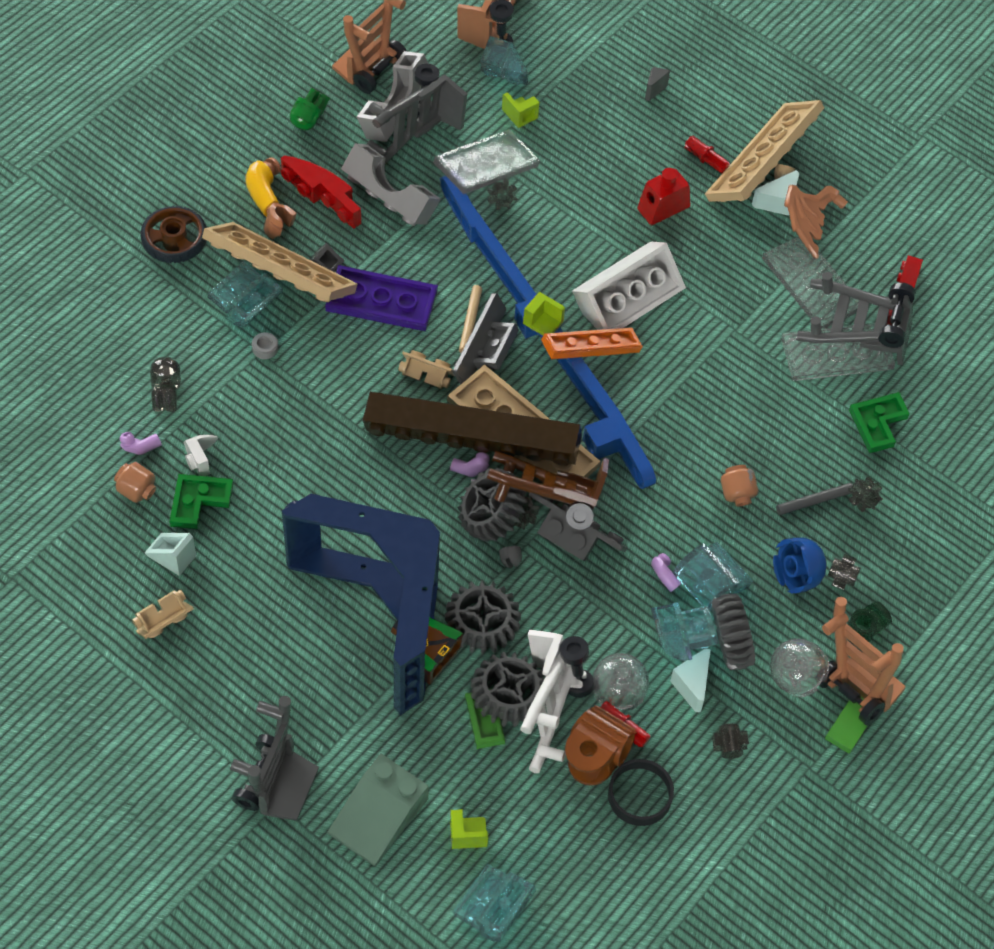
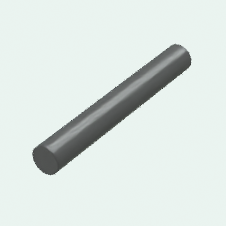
[776,483,854,515]

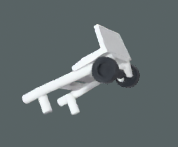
[520,630,594,773]

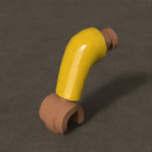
[246,157,297,239]

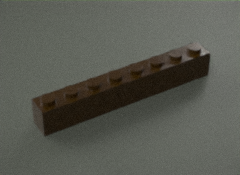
[362,391,582,466]

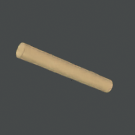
[459,285,482,353]

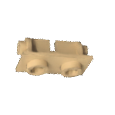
[398,350,455,389]
[132,590,194,639]

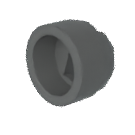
[499,546,522,568]

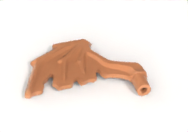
[784,185,848,259]

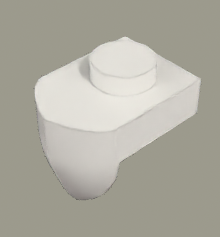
[184,435,218,476]

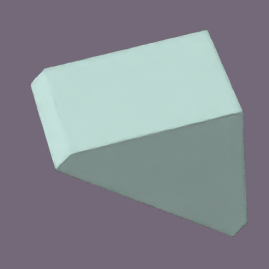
[752,170,799,216]
[145,533,196,576]
[670,648,711,713]

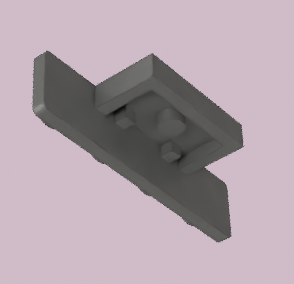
[453,293,519,385]
[529,493,628,561]

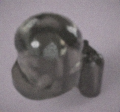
[150,356,181,412]

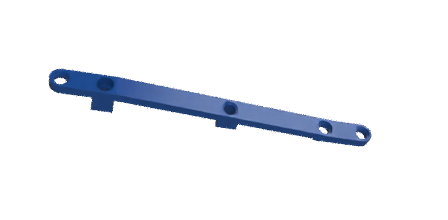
[440,173,656,489]

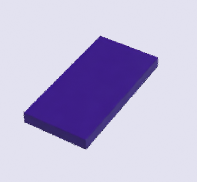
[325,265,438,332]

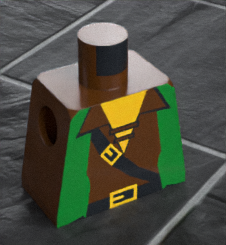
[391,618,463,685]

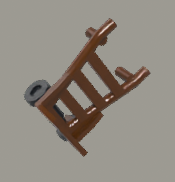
[486,450,609,530]

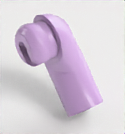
[119,432,162,455]
[450,452,490,477]
[651,553,681,592]

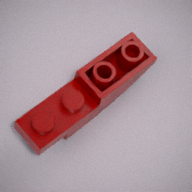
[280,155,361,229]

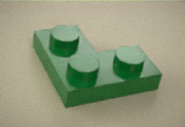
[849,392,910,454]
[169,474,234,529]

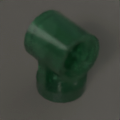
[848,601,892,644]

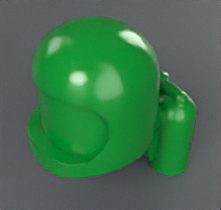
[290,88,330,131]

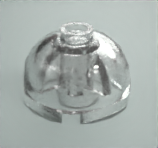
[770,638,829,697]
[593,653,649,711]

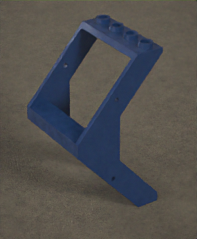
[282,494,440,716]

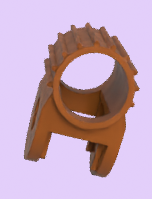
[565,705,636,785]

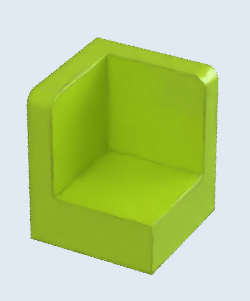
[502,92,540,128]
[523,292,565,336]
[450,809,488,849]

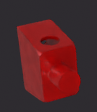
[637,168,690,226]

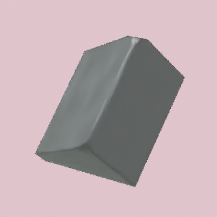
[645,67,670,101]
[309,243,345,272]

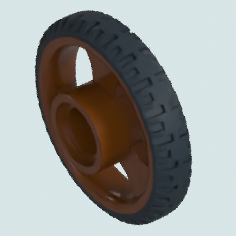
[141,206,207,263]

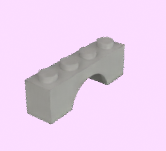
[357,51,428,142]
[341,143,441,226]

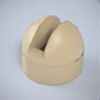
[774,164,795,179]

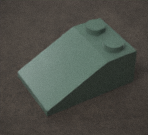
[328,753,429,867]

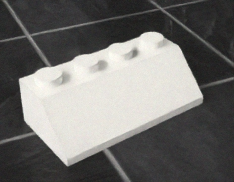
[572,242,686,330]

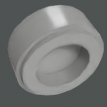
[252,332,278,359]

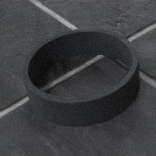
[608,759,674,826]

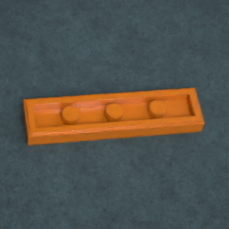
[541,327,643,359]

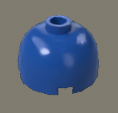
[773,538,827,593]

